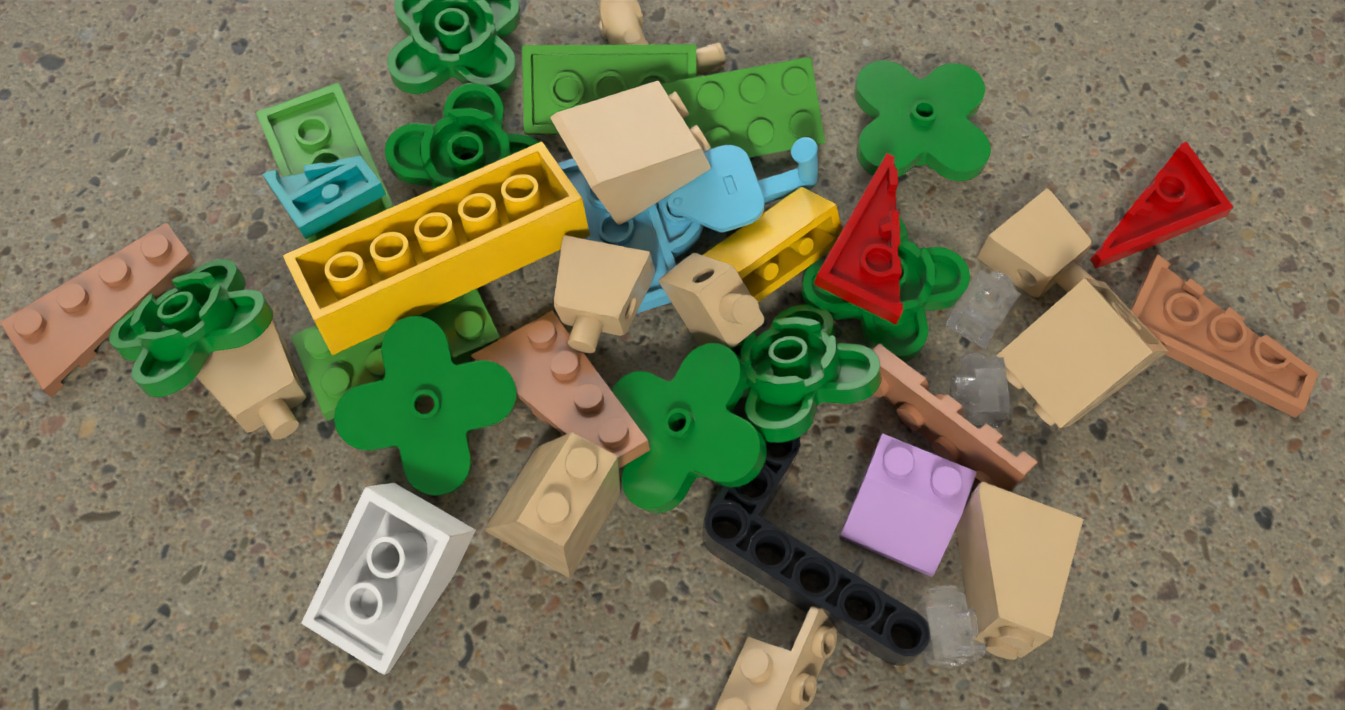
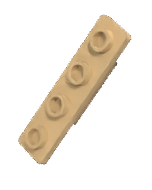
[715,606,838,710]

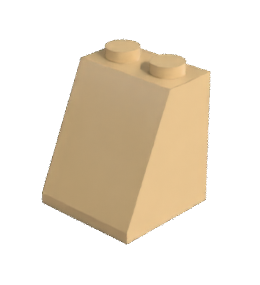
[550,81,712,226]
[996,278,1168,428]
[485,432,620,579]
[956,482,1083,660]

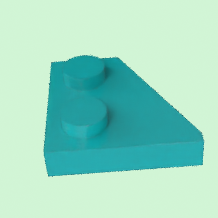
[262,156,386,239]

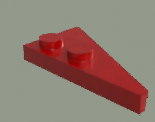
[1090,141,1234,269]
[814,153,903,325]

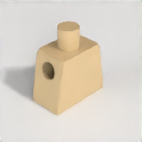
[977,188,1095,298]
[554,235,656,353]
[658,253,764,349]
[196,321,306,439]

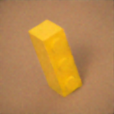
[703,187,843,302]

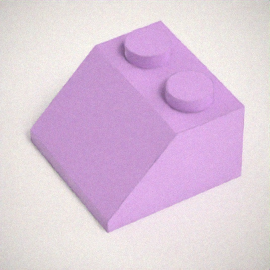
[839,433,977,577]

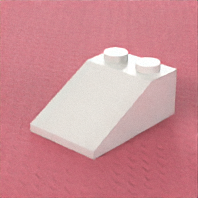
[301,483,476,675]

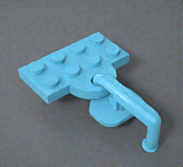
[558,137,818,314]

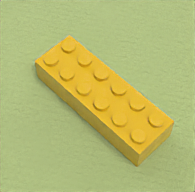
[283,142,590,355]

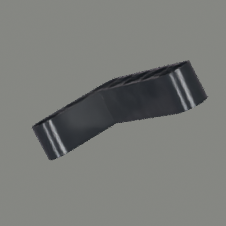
[702,437,931,666]

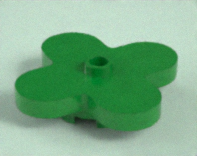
[387,0,521,94]
[854,61,991,181]
[385,83,539,190]
[801,217,970,362]
[109,259,273,398]
[731,304,882,443]
[334,316,518,496]
[611,343,767,513]

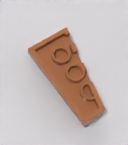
[0,222,195,398]
[1130,254,1319,418]
[471,311,650,468]
[872,344,1038,492]

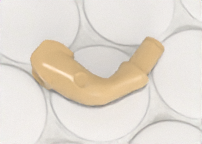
[599,0,726,75]

